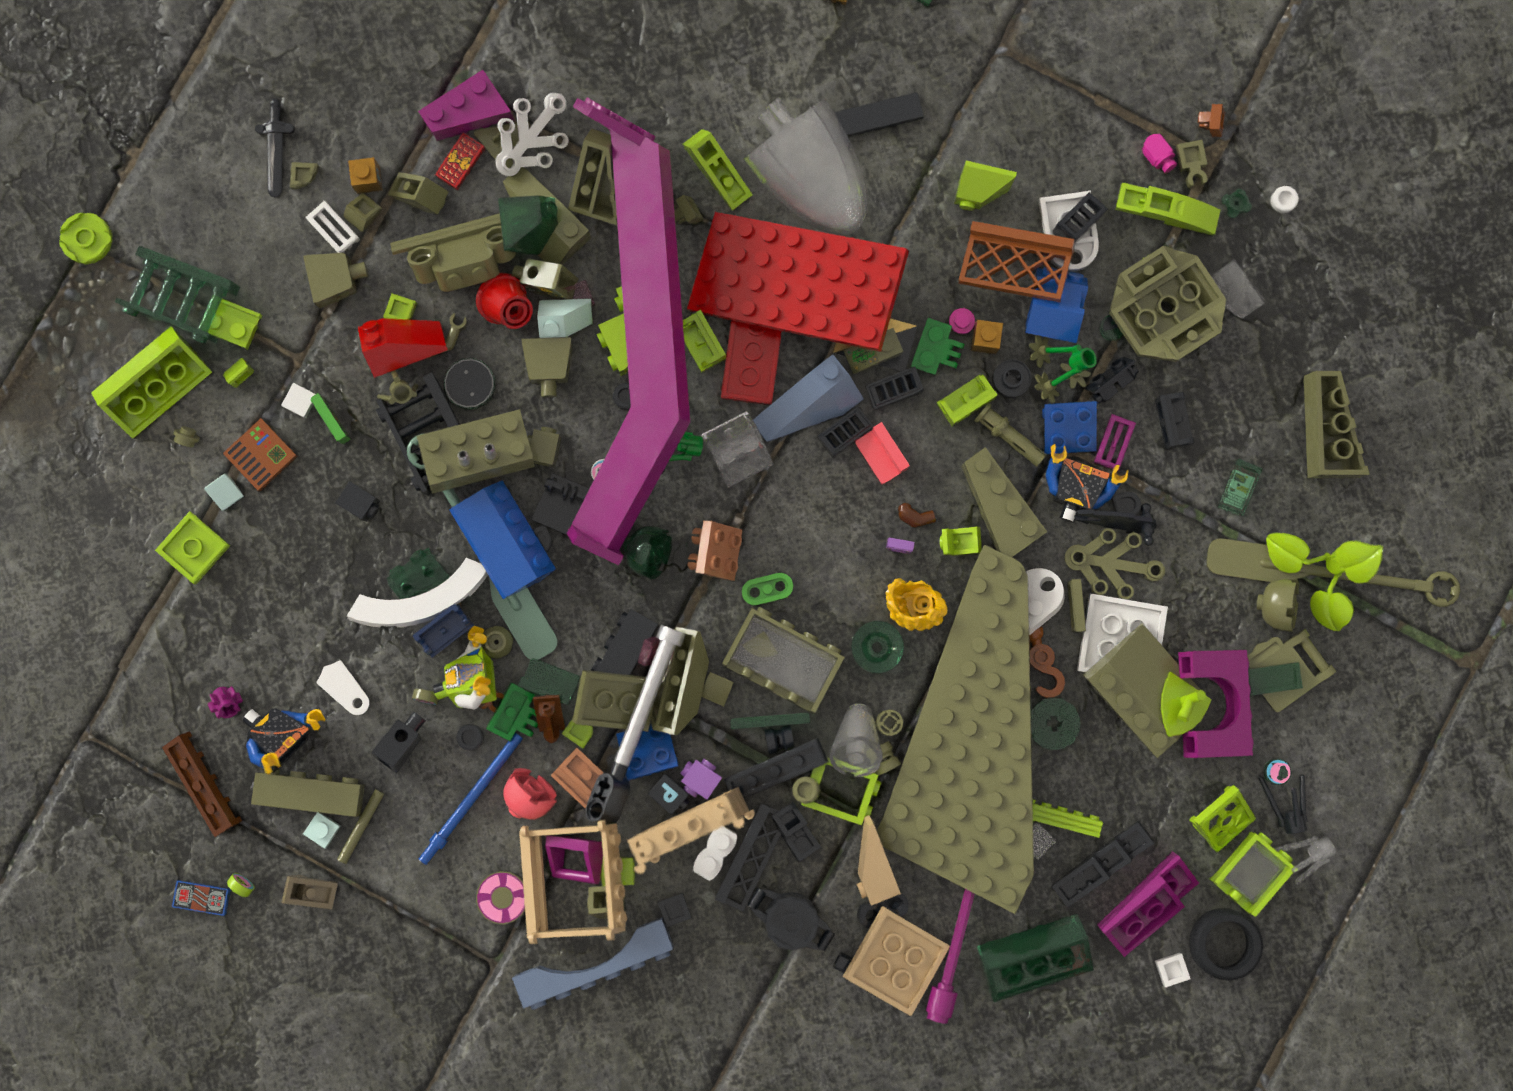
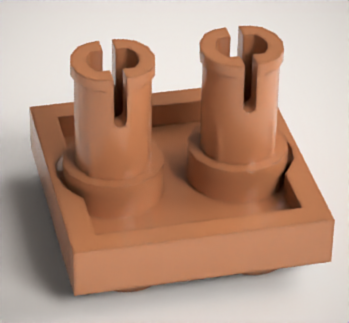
[688,521,742,581]

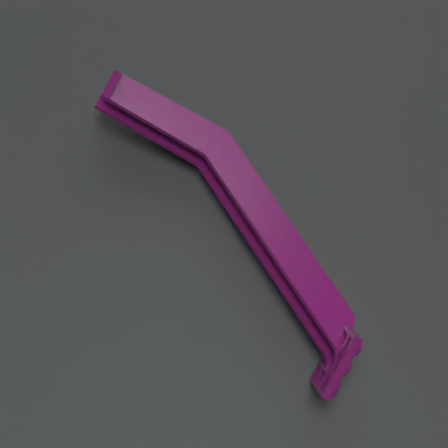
[567,97,690,565]

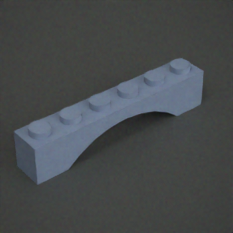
[512,917,674,1010]

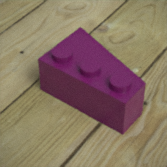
[418,70,514,141]

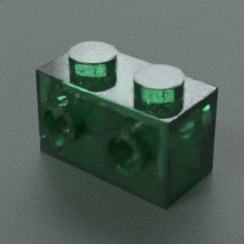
[386,547,450,599]

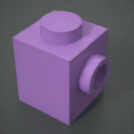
[680,758,722,799]

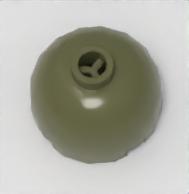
[1257,579,1299,632]

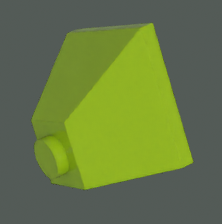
[954,161,1017,211]

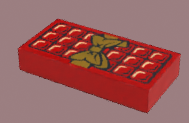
[435,133,485,190]

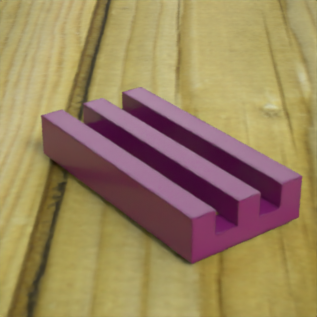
[1093,414,1136,472]

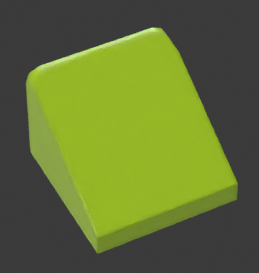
[223,358,254,388]

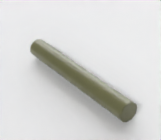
[337,789,384,864]

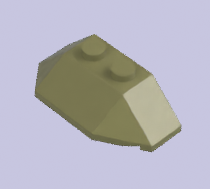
[651,627,709,735]

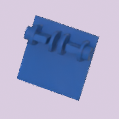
[1042,401,1097,454]
[616,724,678,781]

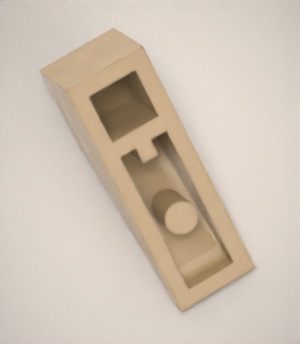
[857,815,901,906]

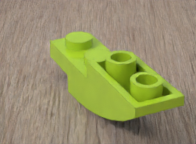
[1115,183,1221,235]

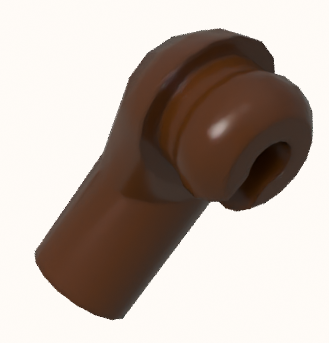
[898,503,936,528]

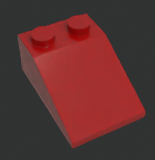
[358,318,448,378]

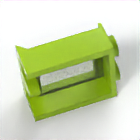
[1209,832,1297,917]

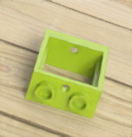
[801,758,881,825]

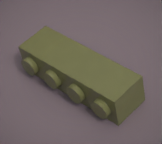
[251,769,365,817]

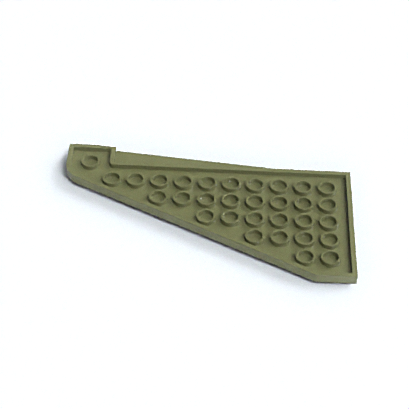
[877,545,1034,914]

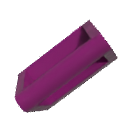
[545,835,603,884]

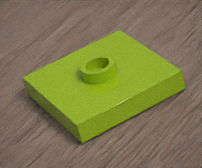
[155,511,231,585]

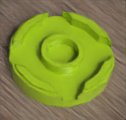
[59,213,113,264]

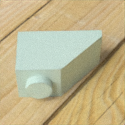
[537,299,593,338]

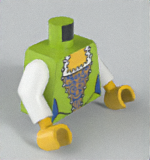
[433,626,497,710]

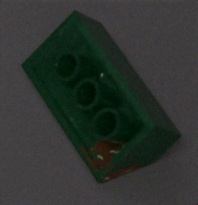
[977,914,1094,1002]

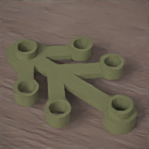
[1064,528,1165,600]

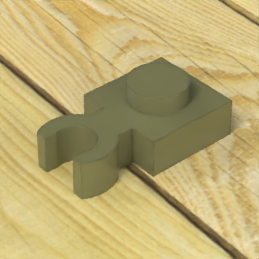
[1175,140,1207,188]

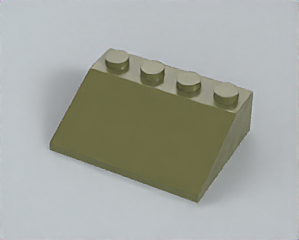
[1083,623,1200,758]

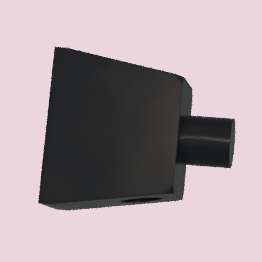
[372,712,426,774]

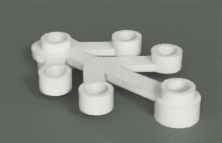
[496,93,568,176]

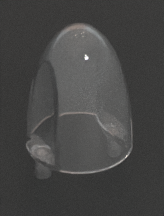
[743,97,868,235]

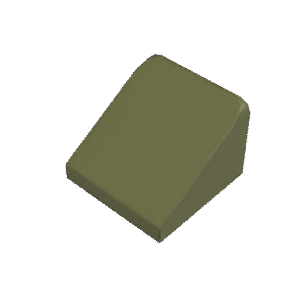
[343,193,382,232]
[701,672,734,707]

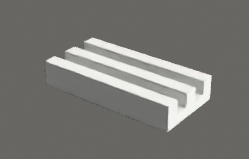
[305,201,360,253]

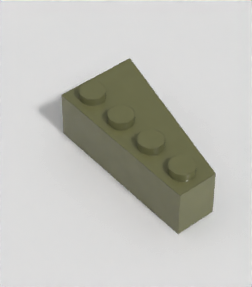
[1304,371,1370,478]
[961,447,1047,557]

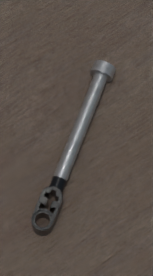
[585,625,685,824]

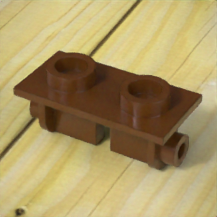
[533,695,565,743]

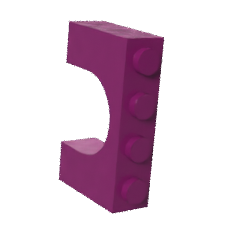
[1178,650,1254,758]

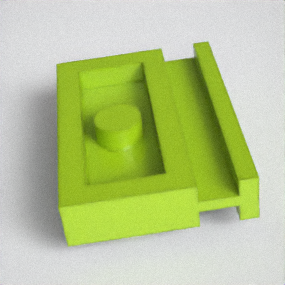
[198,295,262,350]

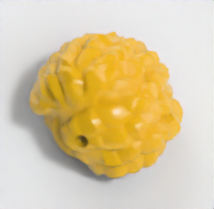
[885,578,948,631]

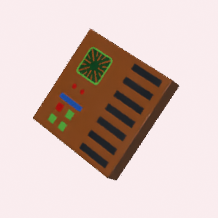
[223,418,297,491]

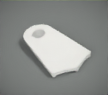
[317,660,370,715]

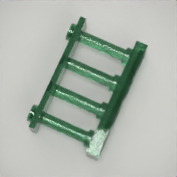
[115,245,240,344]

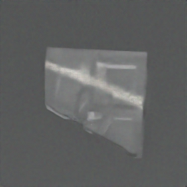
[1211,259,1265,319]

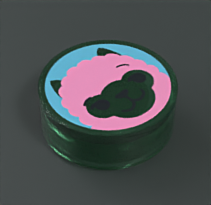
[1263,759,1292,785]

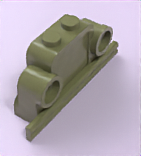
[390,208,523,292]

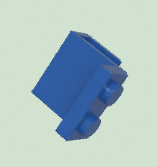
[1025,267,1088,343]

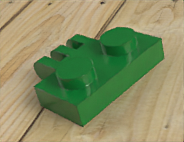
[911,318,965,375]
[486,682,538,741]

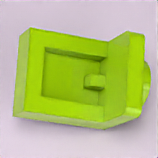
[940,527,982,556]

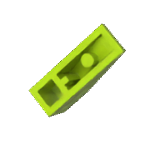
[682,129,752,210]

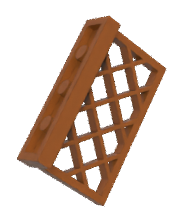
[958,221,1075,303]

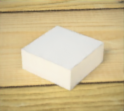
[281,383,315,418]
[1155,953,1190,987]

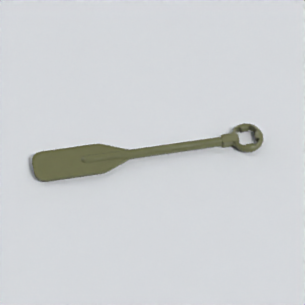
[1206,538,1460,607]

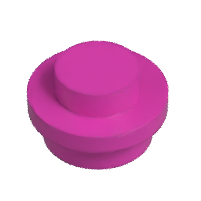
[949,308,975,334]

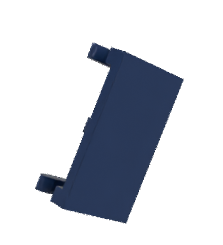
[413,603,475,658]

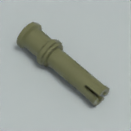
[974,403,1047,467]

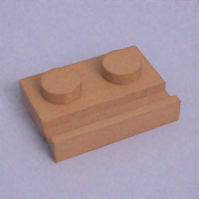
[551,747,604,808]

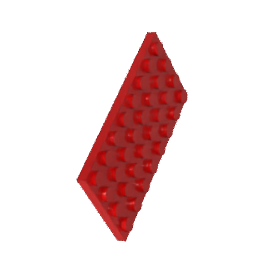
[687,212,909,352]

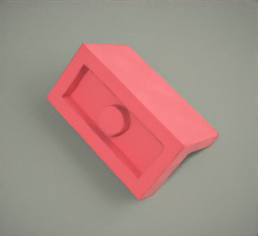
[855,422,910,484]

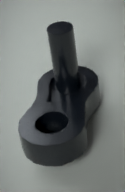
[857,893,909,929]

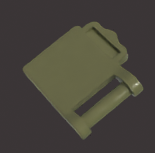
[1247,629,1336,712]

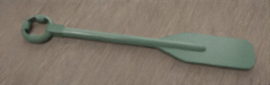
[407,433,558,660]

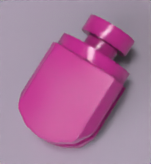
[1142,134,1177,173]

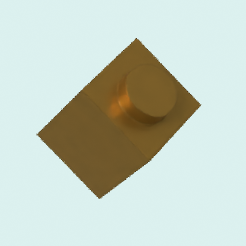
[348,157,382,194]
[971,320,1003,354]

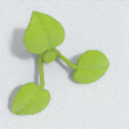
[1266,533,1383,631]

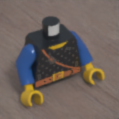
[1046,444,1129,523]
[243,708,326,774]

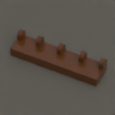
[162,731,243,837]

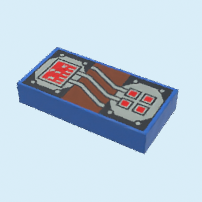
[172,880,231,916]

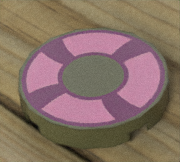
[476,871,525,924]

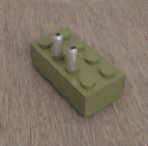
[417,409,535,493]

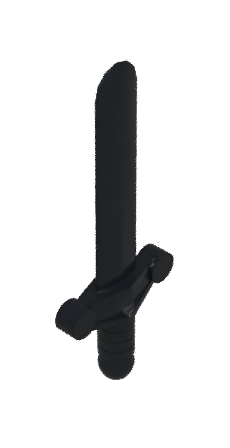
[255,98,295,197]

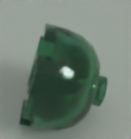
[624,526,672,579]

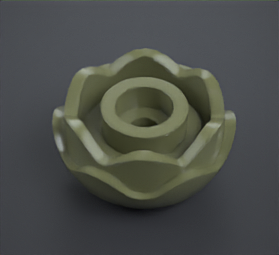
[481,626,513,659]

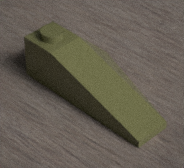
[503,167,591,265]

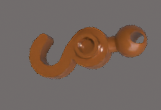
[1030,626,1065,698]

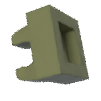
[674,195,704,224]

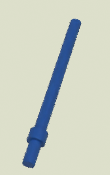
[418,732,524,865]

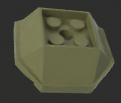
[1109,246,1226,362]

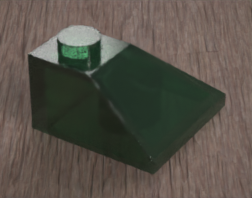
[498,195,558,255]

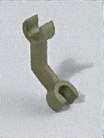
[426,313,467,359]

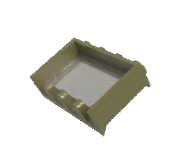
[722,607,845,715]

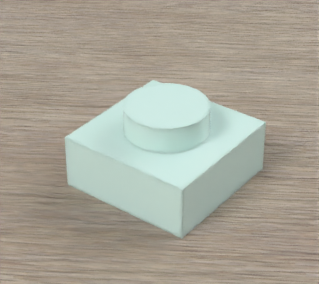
[303,812,341,848]

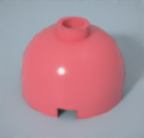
[503,768,557,820]

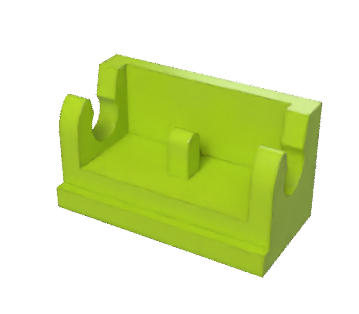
[683,310,726,373]
[936,375,997,427]

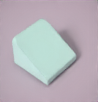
[204,474,244,511]

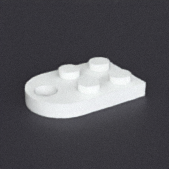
[1038,191,1099,272]
[1026,568,1065,635]

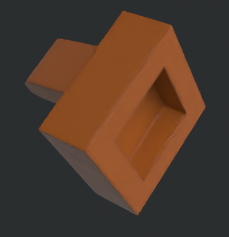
[1198,104,1225,137]

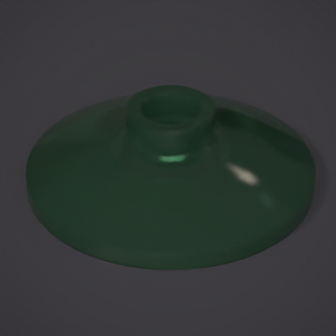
[851,621,904,673]

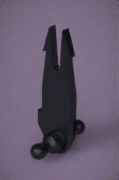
[1074,503,1157,546]

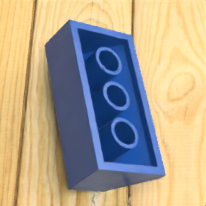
[450,480,556,599]

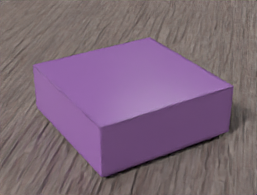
[886,538,914,554]

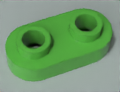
[742,573,793,606]

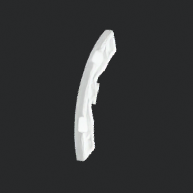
[347,558,488,628]

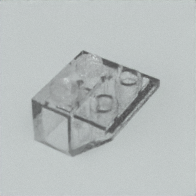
[701,411,774,488]

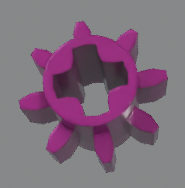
[208,686,243,719]

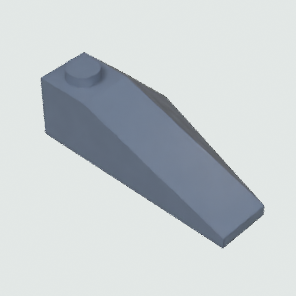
[751,354,864,442]

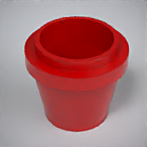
[476,273,533,329]

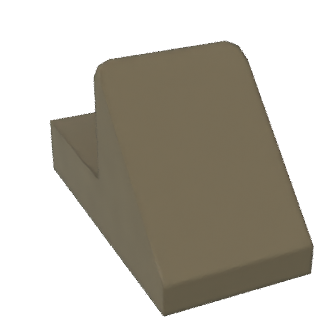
[282,875,338,909]

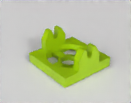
[1189,785,1256,853]

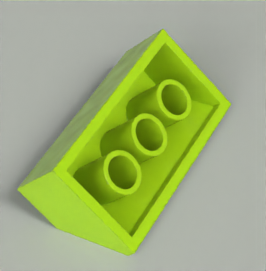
[91,326,212,439]

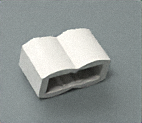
[693,826,737,881]

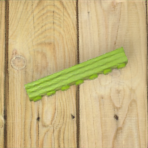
[1033,799,1103,838]

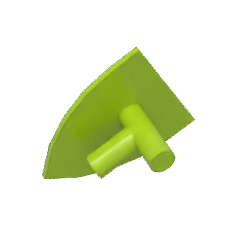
[1161,672,1212,737]

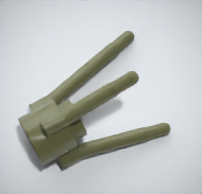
[377,370,418,404]

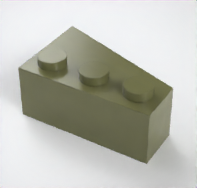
[568,129,617,225]

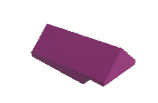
[1097,851,1199,957]

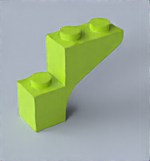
[596,286,628,376]

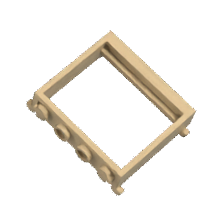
[627,787,755,873]
[519,820,627,944]

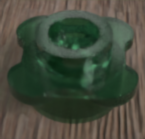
[1221,189,1252,218]

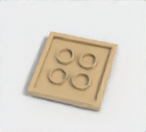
[843,906,950,1016]

